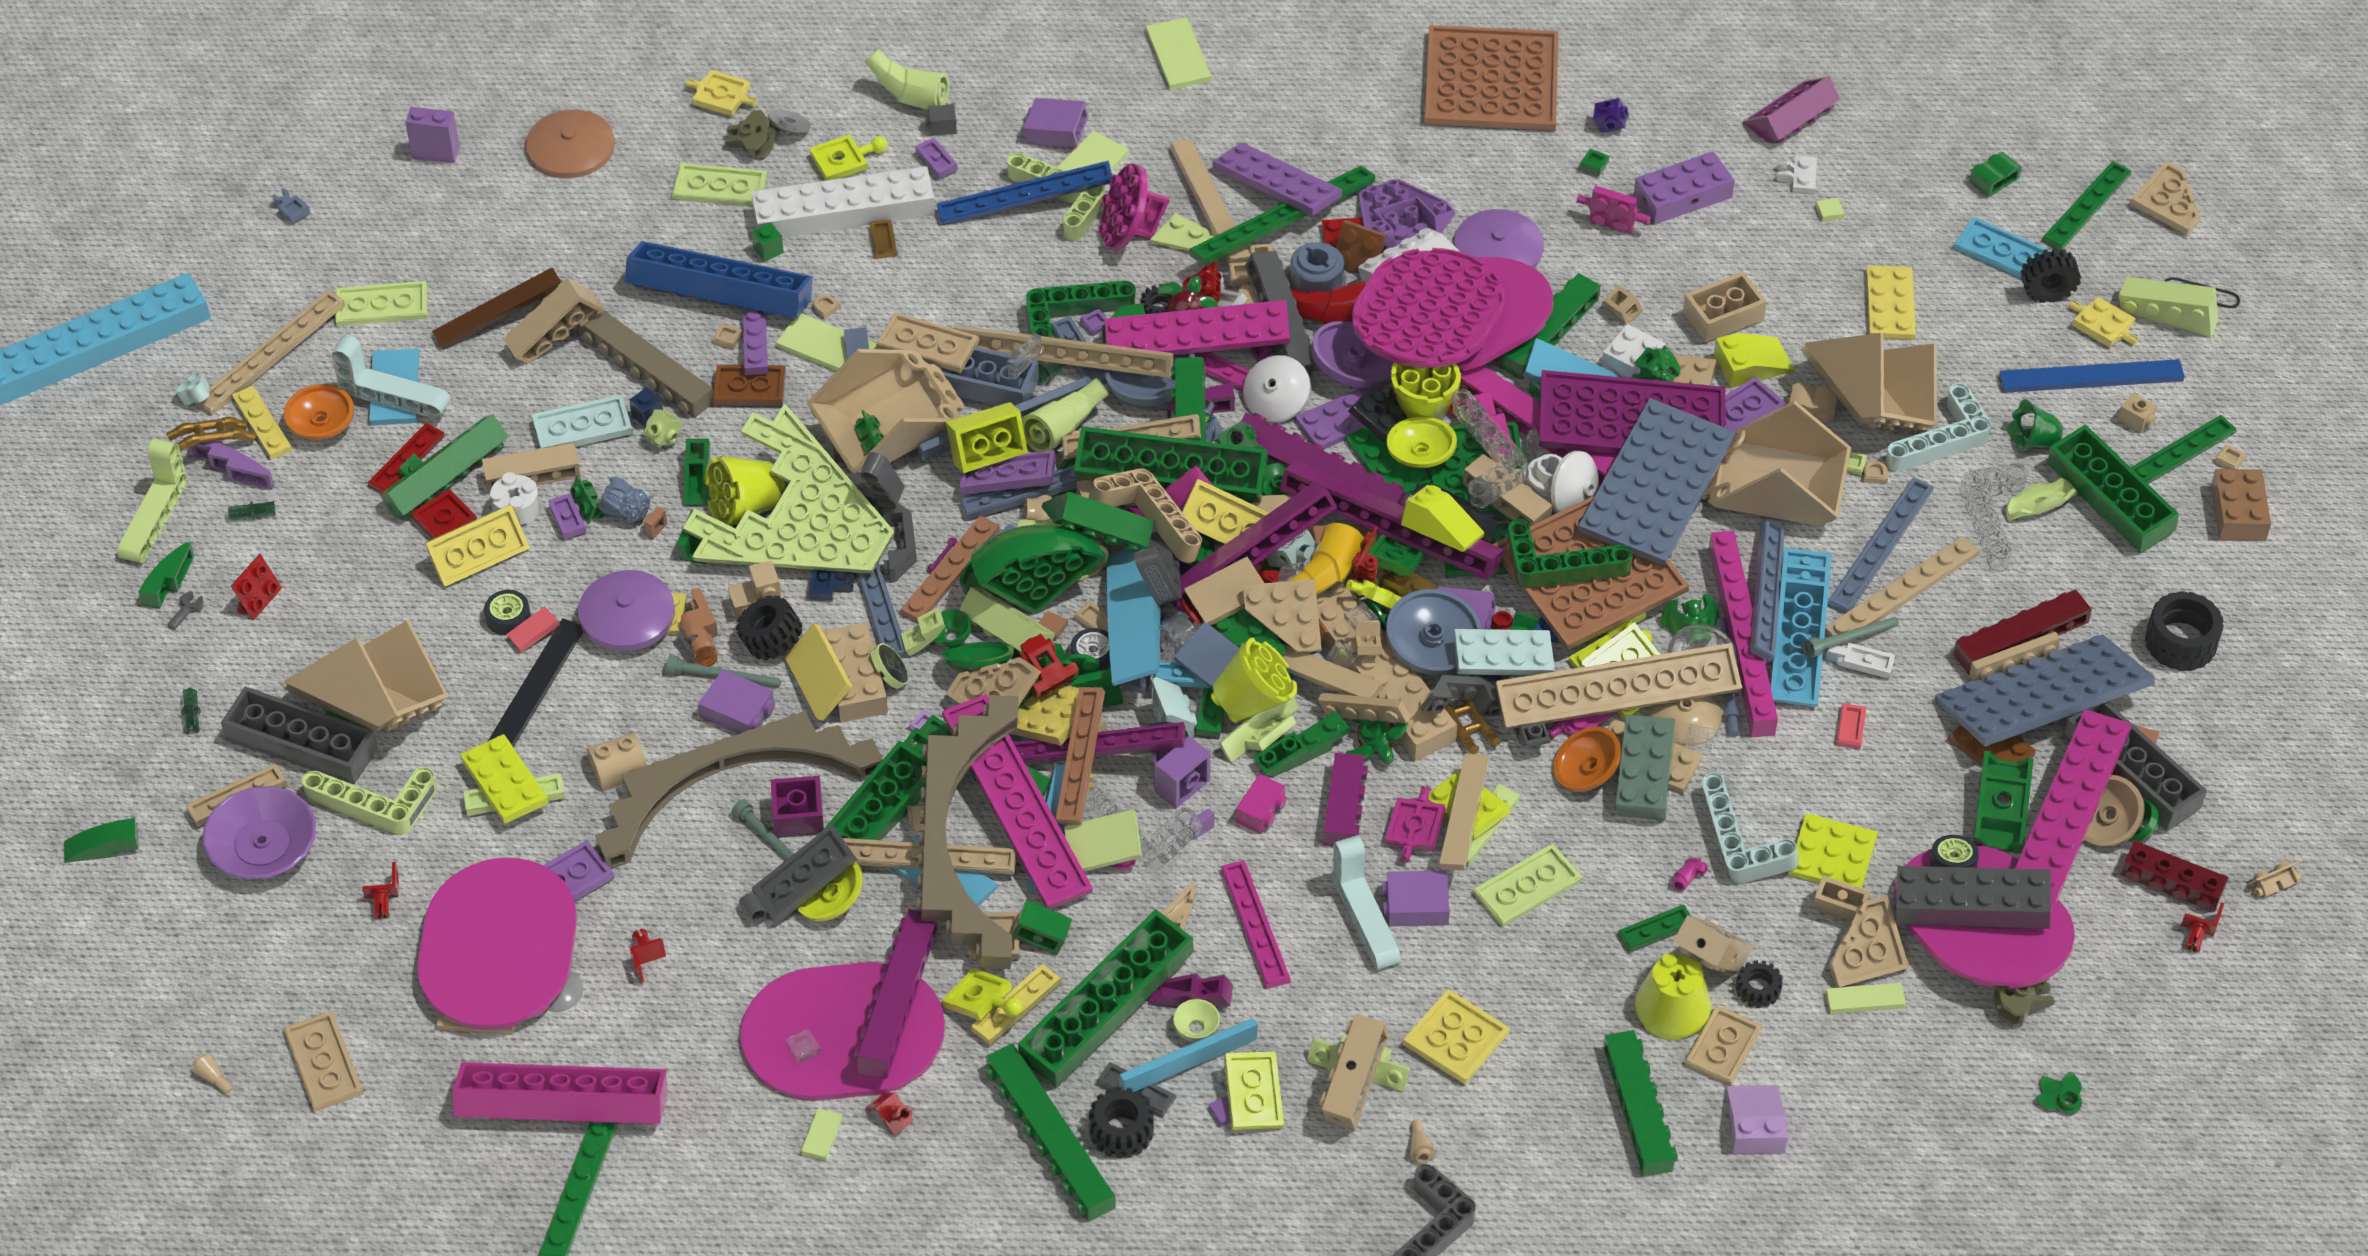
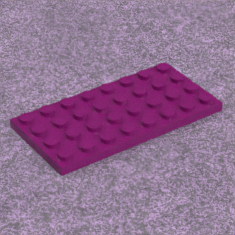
[1539,370,1726,464]

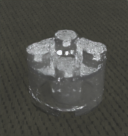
[1159,612,1200,662]

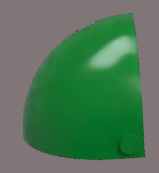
[971,524,1105,615]

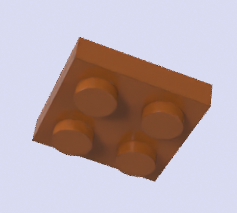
[1336,220,1387,273]

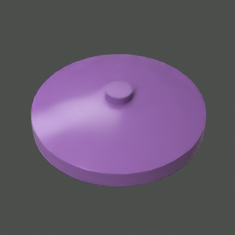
[1454,209,1544,268]
[1311,321,1394,389]
[578,570,675,651]

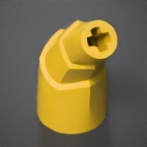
[1289,523,1365,595]

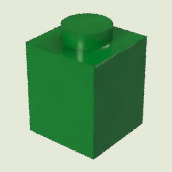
[751,222,784,262]

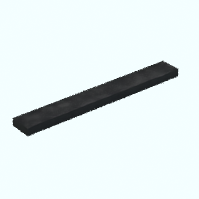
[488,618,583,748]

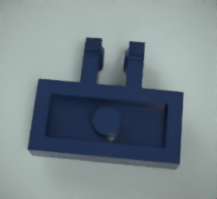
[809,570,856,601]

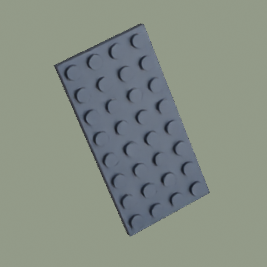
[1577,398,1736,567]
[1935,634,2155,746]

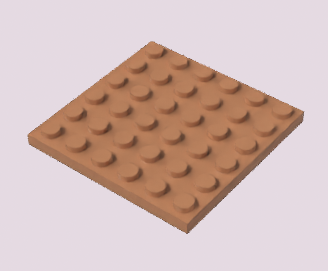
[1425,25,1558,131]
[1493,495,1689,650]

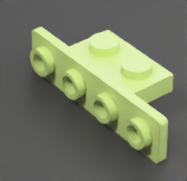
[1219,697,1299,762]
[1308,1035,1410,1091]

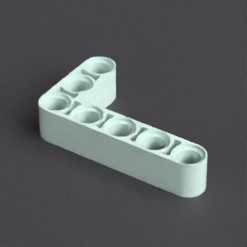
[332,335,451,419]
[1885,383,1991,472]
[1702,772,1799,884]
[1332,835,1401,970]

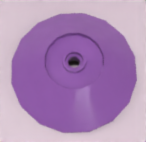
[203,786,316,880]

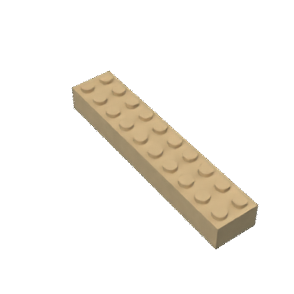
[1288,577,1457,761]

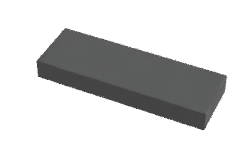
[1096,1062,1176,1118]

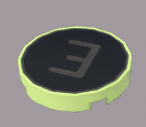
[871,643,909,689]

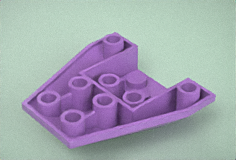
[1358,179,1455,248]

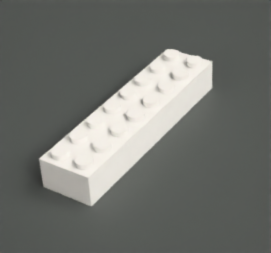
[751,166,935,238]

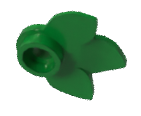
[2036,1072,2082,1114]

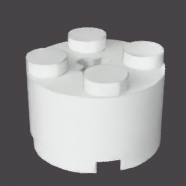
[490,472,540,525]

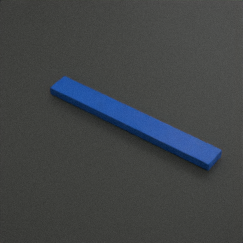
[936,160,1112,225]
[1999,359,2185,393]

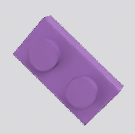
[915,137,958,179]
[548,493,586,540]

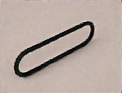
[2164,277,2240,309]

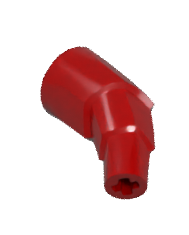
[1290,281,1366,325]

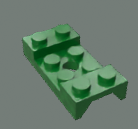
[1973,751,2034,854]

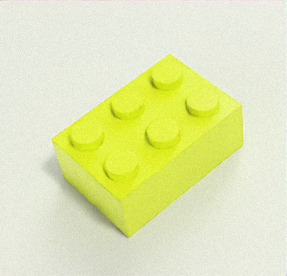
[946,402,1028,473]

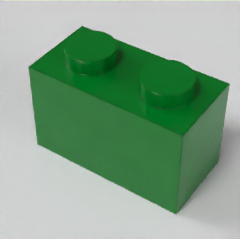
[1011,900,1072,955]

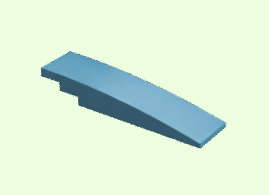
[1107,546,1161,686]
[1770,548,1831,707]

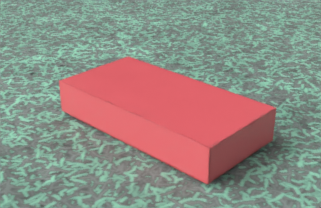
[507,606,560,653]
[1836,703,1866,749]

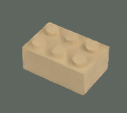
[1682,272,1767,343]

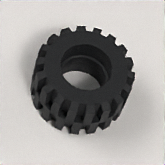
[736,595,803,660]
[1089,1087,1154,1159]

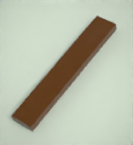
[432,267,561,350]

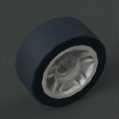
[1071,628,1111,671]

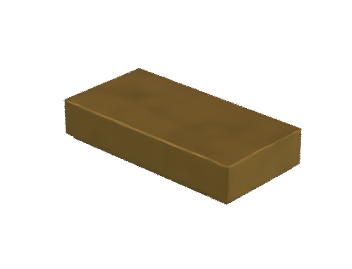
[869,219,898,259]

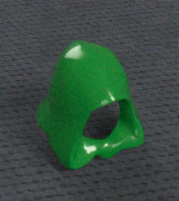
[2007,399,2063,452]

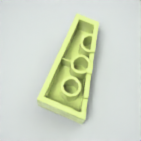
[2119,277,2218,338]

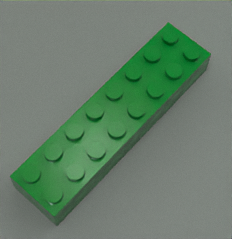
[1074,426,1268,502]
[1018,909,1194,1088]

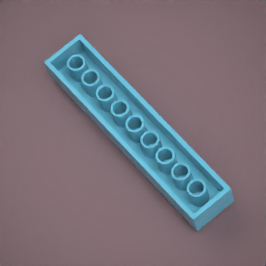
[0,272,211,406]

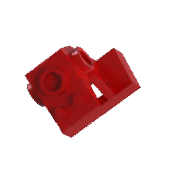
[1019,634,1079,700]

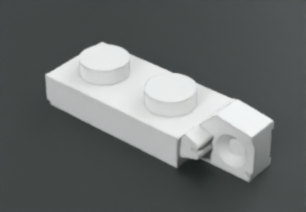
[1825,643,1895,679]

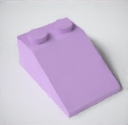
[1726,1085,1788,1154]

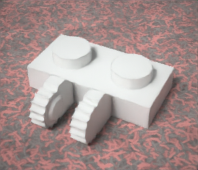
[1776,155,1817,194]

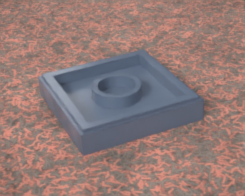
[1174,621,1239,689]

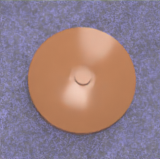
[526,109,615,178]

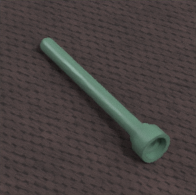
[1803,617,1899,658]
[666,655,781,687]
[731,799,794,860]

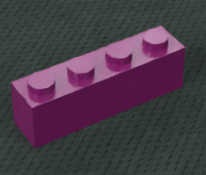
[1323,752,1368,846]

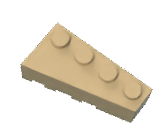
[503,278,605,364]

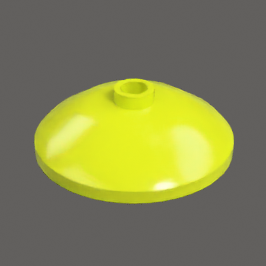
[1387,417,1457,468]
[797,862,863,921]

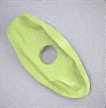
[2006,478,2078,522]

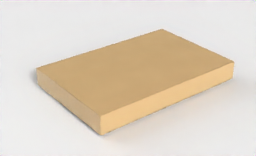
[1184,557,1264,626]
[1684,1005,1763,1086]

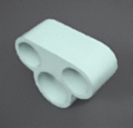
[175,372,209,405]

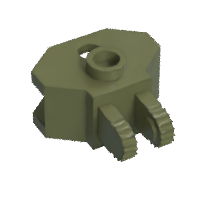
[724,110,776,160]
[1993,982,2055,1027]

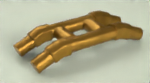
[166,416,256,452]
[1445,700,1501,754]

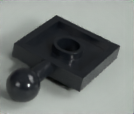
[1348,386,1407,442]

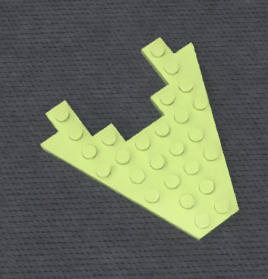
[683,404,895,574]

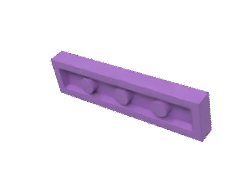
[743,310,768,375]

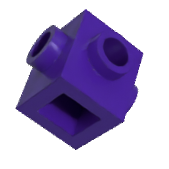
[1593,98,1629,133]

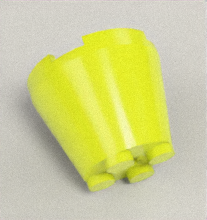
[1391,363,1461,420]
[705,456,785,526]
[1211,638,1297,723]
[1635,953,1711,1040]

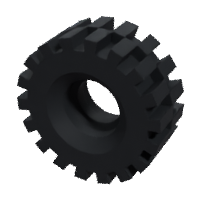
[2020,248,2081,303]

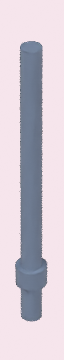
[1716,617,1740,737]

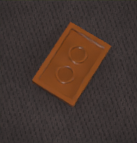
[713,364,786,406]
[1948,725,2036,765]

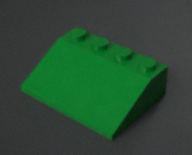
[1042,492,1154,552]

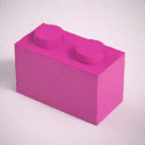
[1236,774,1287,834]

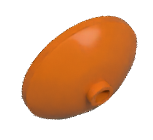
[284,384,354,440]
[1553,727,1622,792]

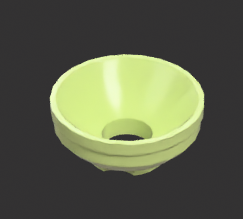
[1173,999,1220,1042]

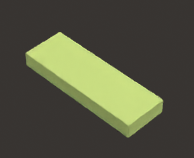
[1825,983,1906,1014]

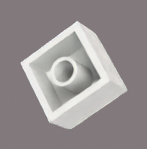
[1602,324,1666,378]

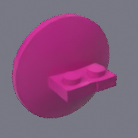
[1098,163,1170,251]

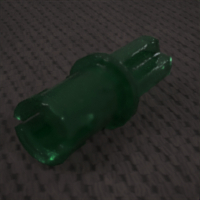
[228,501,276,520]
[181,687,201,734]

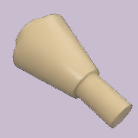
[192,1054,233,1095]
[1410,1119,1435,1163]

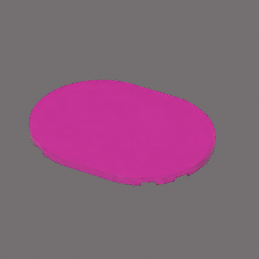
[1352,248,1506,368]
[1456,257,1553,371]
[1894,845,2075,988]
[418,858,577,1030]
[741,962,945,1101]

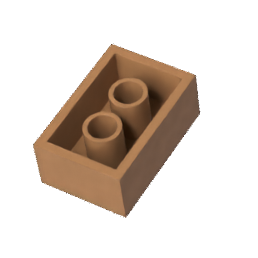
[2211,469,2271,541]

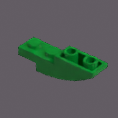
[1253,710,1351,776]

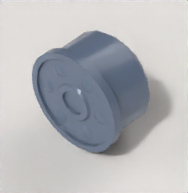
[1287,242,1346,293]

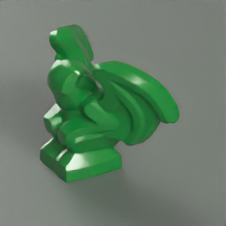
[1632,345,1681,382]
[1661,594,1719,646]

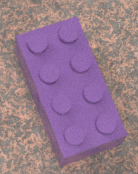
[1634,151,1735,225]

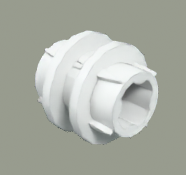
[1523,454,1562,505]

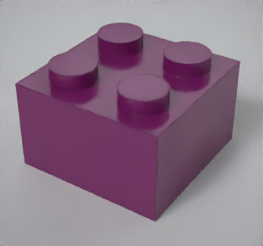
[771,775,824,836]

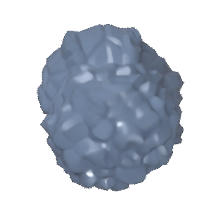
[597,477,651,524]

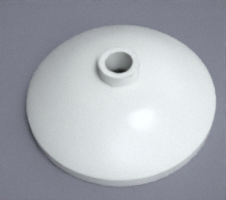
[1243,355,1311,423]
[1551,451,1599,514]

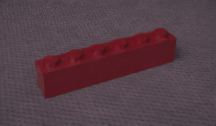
[1953,589,2092,675]

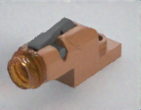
[677,588,718,666]

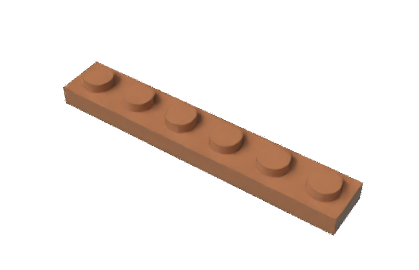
[900,516,1000,623]
[1055,687,1105,824]

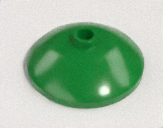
[942,642,1014,672]

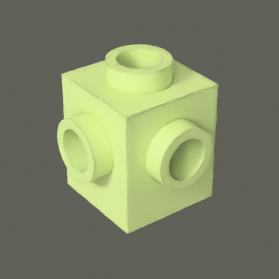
[643,410,684,447]

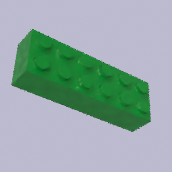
[2047,424,2179,553]

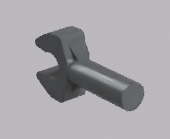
[167,591,204,630]

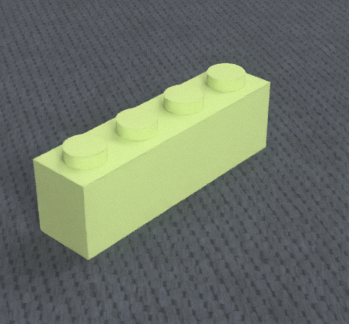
[959,587,1055,659]

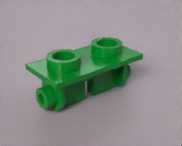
[855,410,885,455]
[570,475,606,524]

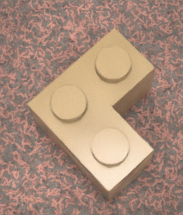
[728,560,781,622]

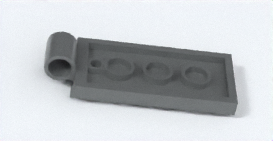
[739,824,858,925]

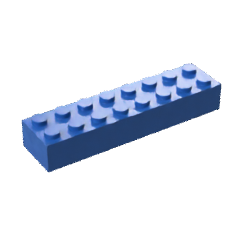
[625,241,813,318]

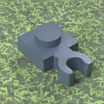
[272,188,310,224]

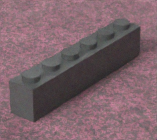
[1245,251,1316,376]

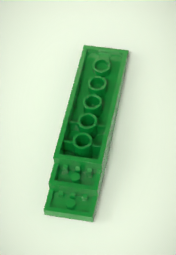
[821,715,952,840]

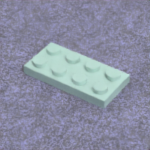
[532,395,633,448]
[1453,629,1555,675]

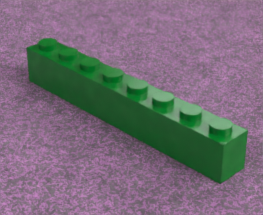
[984,1043,1116,1222]

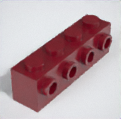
[2121,840,2229,912]

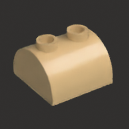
[586,733,647,792]

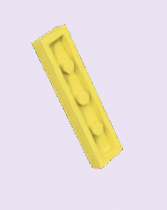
[232,386,292,460]
[971,964,1061,1046]

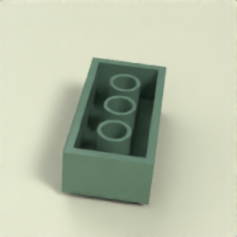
[1616,715,1675,820]

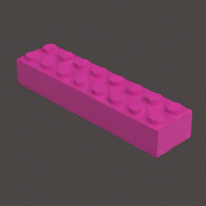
[452,1062,668,1125]

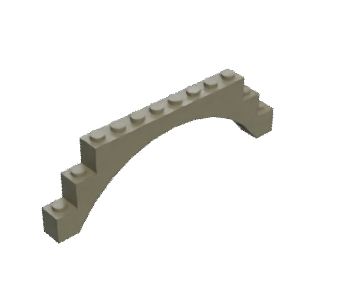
[917,695,1018,969]
[595,711,883,869]

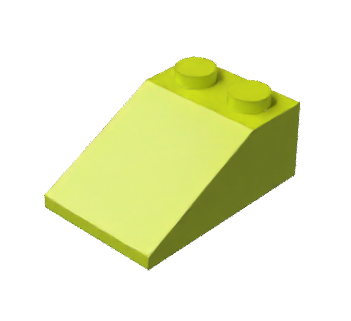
[1714,333,1795,388]
[1401,485,1485,552]

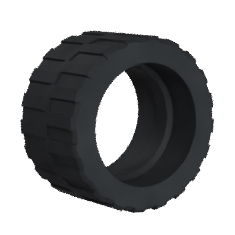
[2145,591,2224,671]

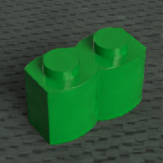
[1970,152,2022,197]

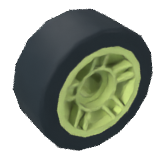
[484,589,531,635]
[1930,834,1979,868]

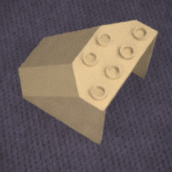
[1802,333,1937,432]
[806,349,963,474]
[1702,400,1851,526]
[282,620,449,732]

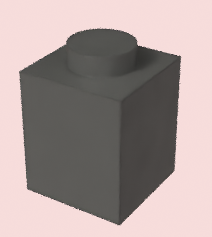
[925,104,957,136]

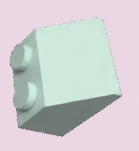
[1152,677,1197,737]

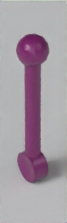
[927,537,957,573]

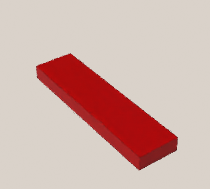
[367,423,445,493]

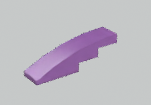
[191,441,274,489]

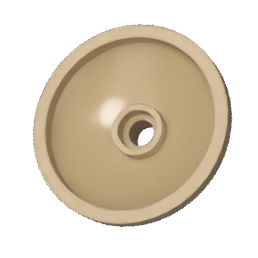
[1649,696,1722,746]
[2084,775,2144,847]

